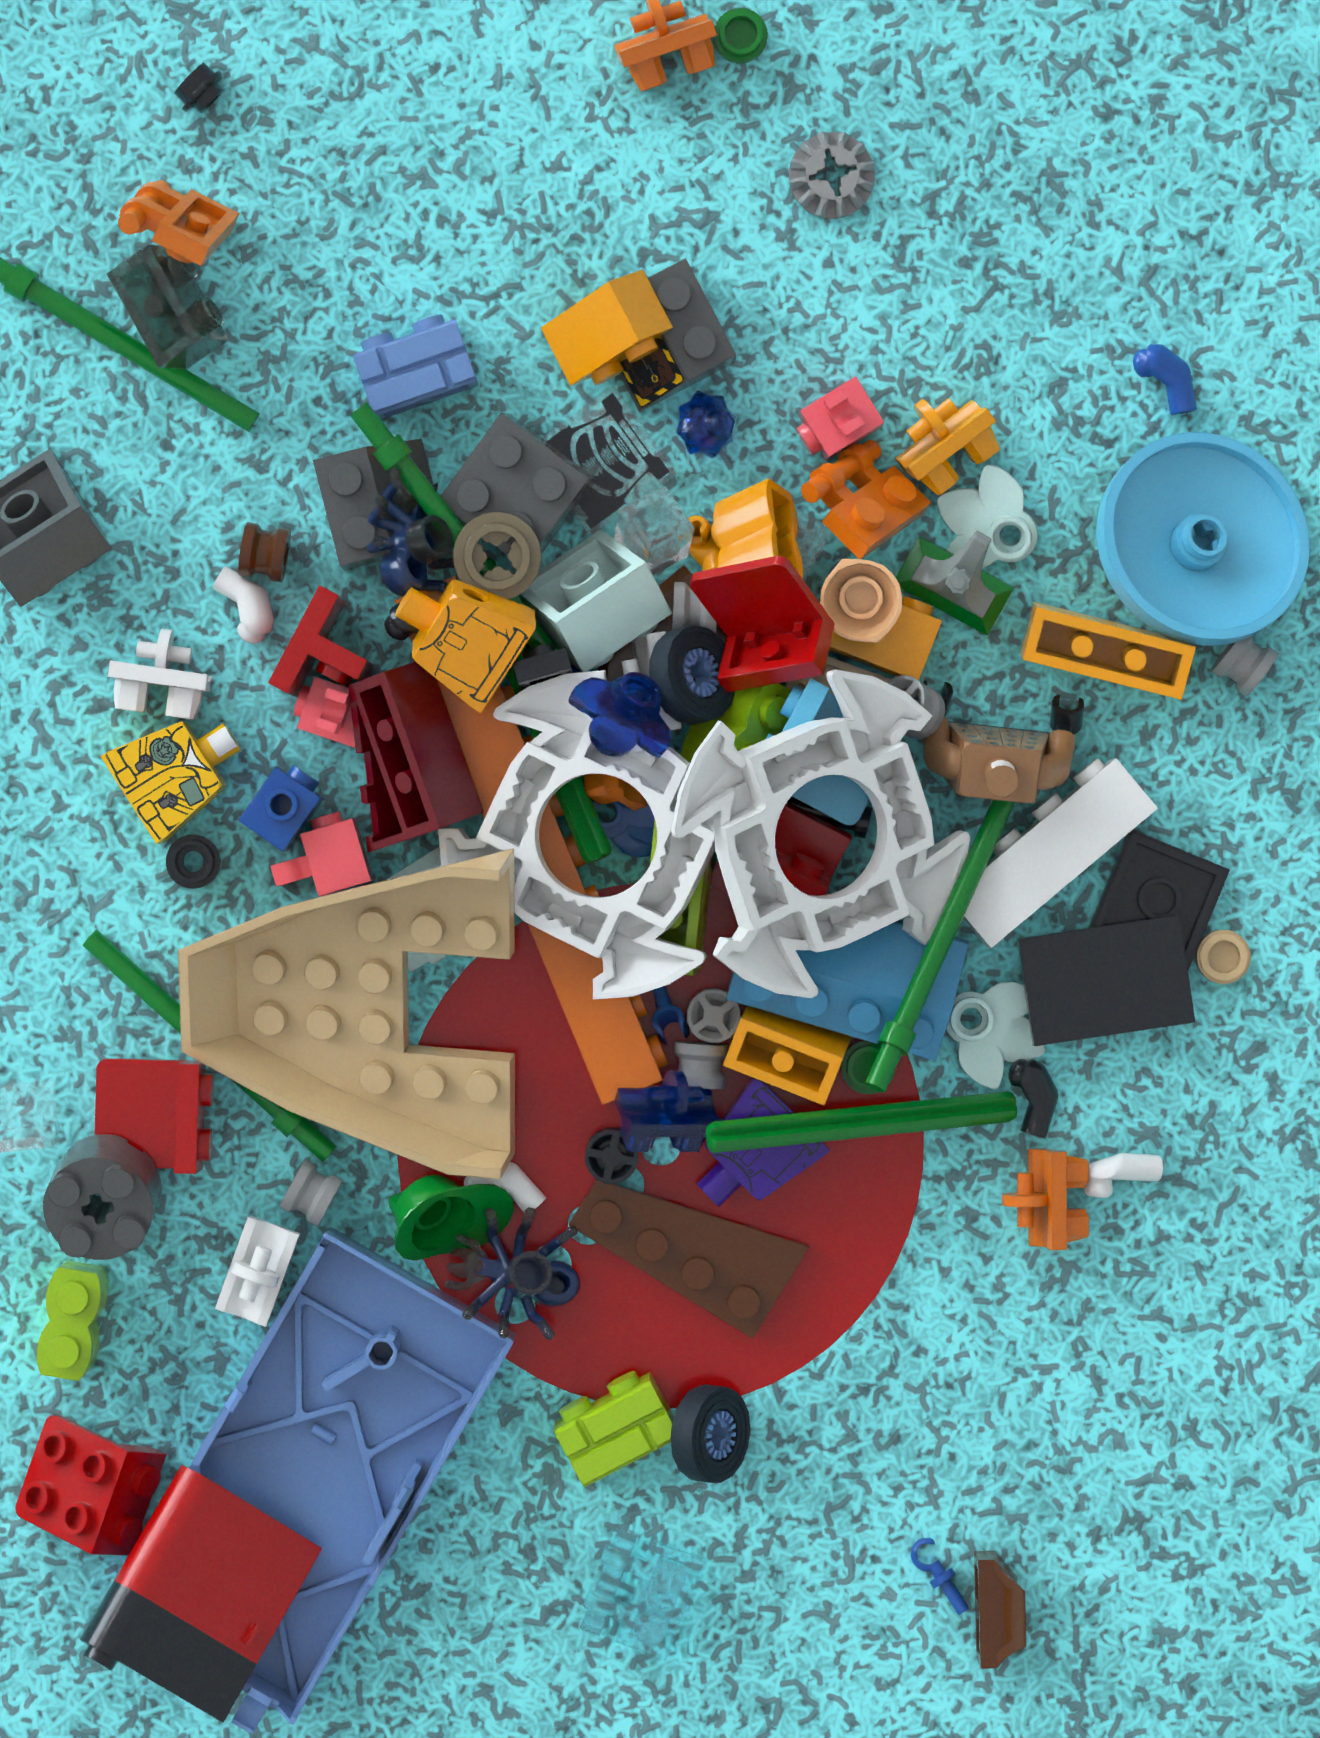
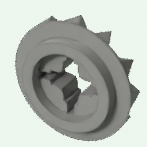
[789,131,875,219]

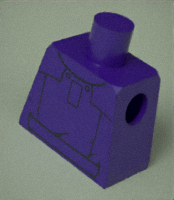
[697,1077,830,1207]

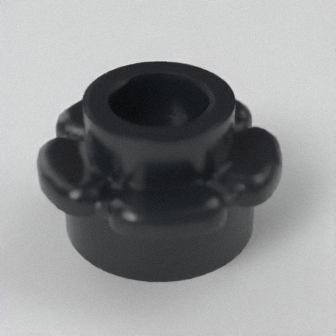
[174,63,224,113]

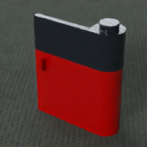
[79,1465,322,1723]

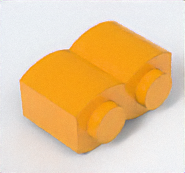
[711,478,803,579]

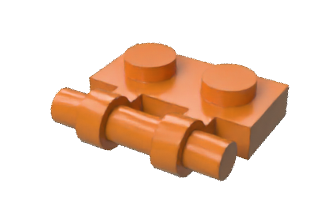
[118,180,240,266]
[801,440,932,559]

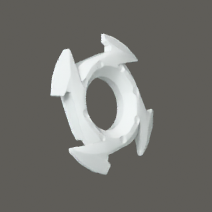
[671,669,971,998]
[438,670,738,1000]

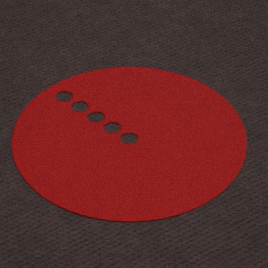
[397,884,924,1408]

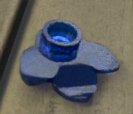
[568,672,671,758]

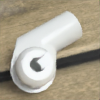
[212,566,274,644]
[1083,1153,1163,1198]

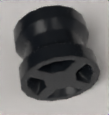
[585,1127,638,1184]

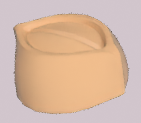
[820,558,902,644]

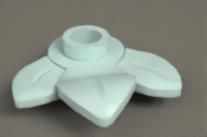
[937,464,1038,569]
[946,982,1045,1089]

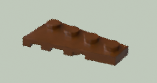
[569,1180,809,1339]

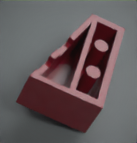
[348,661,484,853]

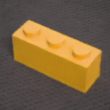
[1020,601,1196,700]

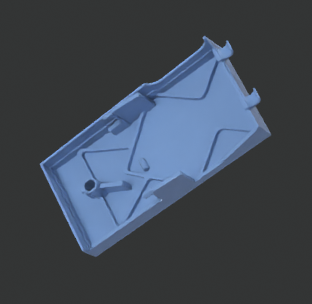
[190,1226,516,1734]

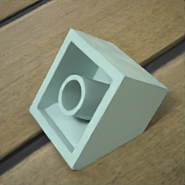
[518,529,672,672]

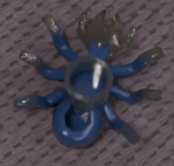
[366,468,466,596]
[444,1207,580,1341]

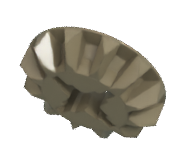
[453,512,541,599]

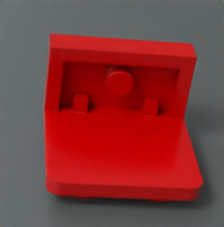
[690,556,835,693]
[95,1058,214,1174]
[15,1415,167,1556]

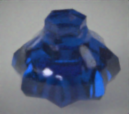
[676,390,736,458]

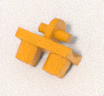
[895,398,1000,495]

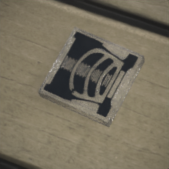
[542,386,677,537]

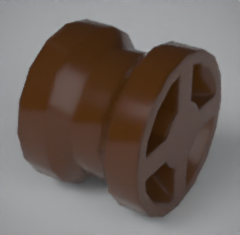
[238,522,291,583]

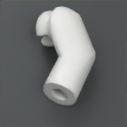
[464,1162,547,1215]

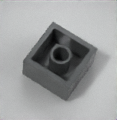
[441,413,596,554]

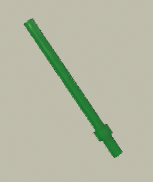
[0,258,260,432]
[350,402,559,650]
[865,799,1015,1093]
[82,930,337,1162]

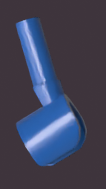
[652,986,690,1045]

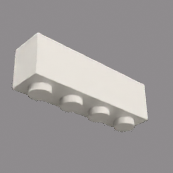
[963,758,1158,948]

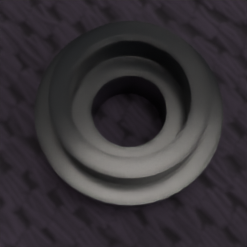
[166,835,221,889]

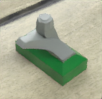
[896,531,1014,635]

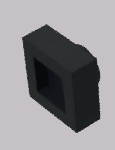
[513,644,573,691]

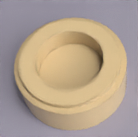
[1195,930,1251,984]

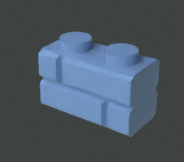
[353,314,479,420]

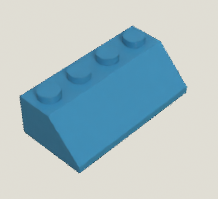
[726,920,969,1061]

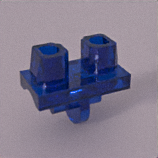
[614,1070,723,1152]

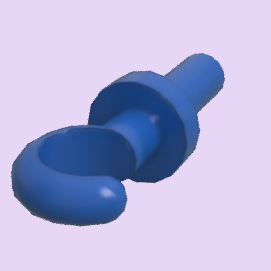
[911,1538,969,1615]

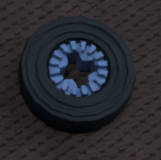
[649,625,735,725]
[670,1384,751,1483]

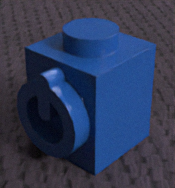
[238,765,324,852]

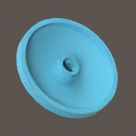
[1096,432,1310,646]

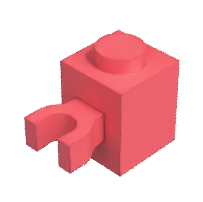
[795,376,884,462]
[294,676,355,748]
[270,811,374,896]

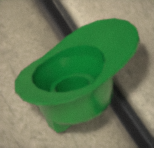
[389,1174,514,1261]

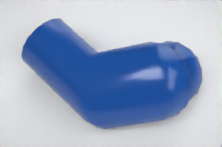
[1133,344,1197,415]

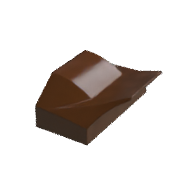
[974,1550,1026,1669]

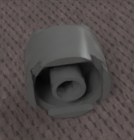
[43,1134,161,1260]

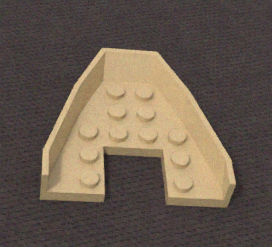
[178,848,515,1179]

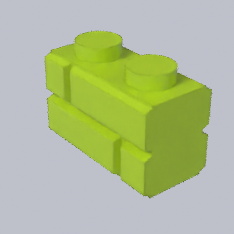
[554,1371,674,1488]

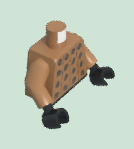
[923,680,1084,803]

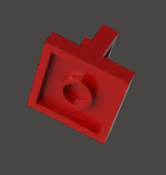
[268,585,374,697]
[710,802,853,896]

